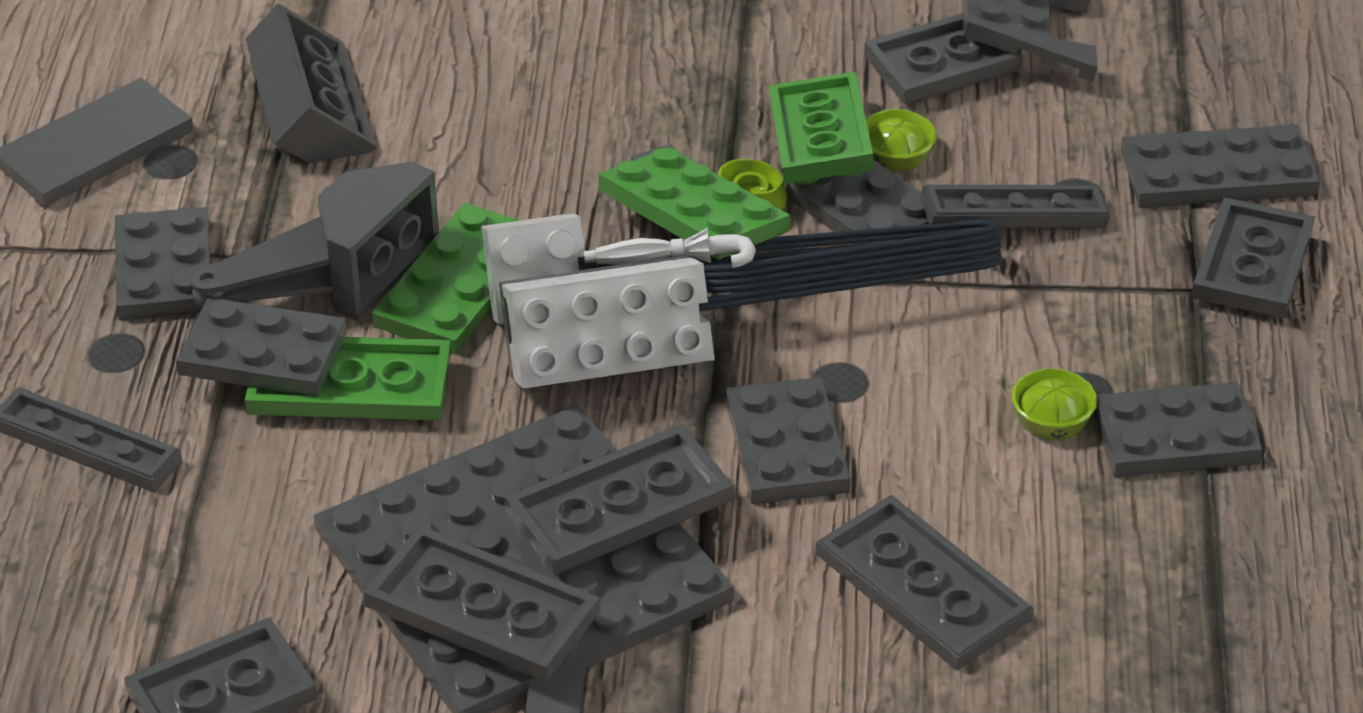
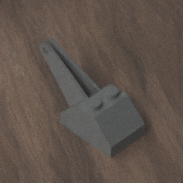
[190,162,439,321]

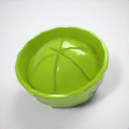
[866,109,936,171]
[717,159,788,210]
[1011,368,1097,440]

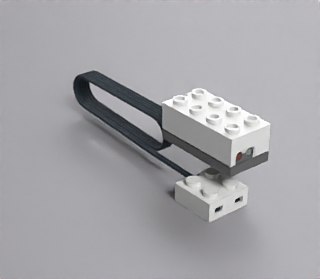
[481,213,1002,389]

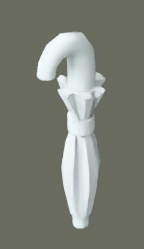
[584,228,756,268]

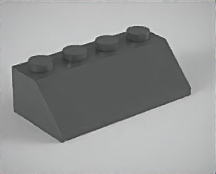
[245,3,377,163]

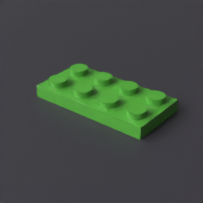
[769,72,875,185]
[598,147,790,260]
[372,203,521,355]
[245,337,452,421]

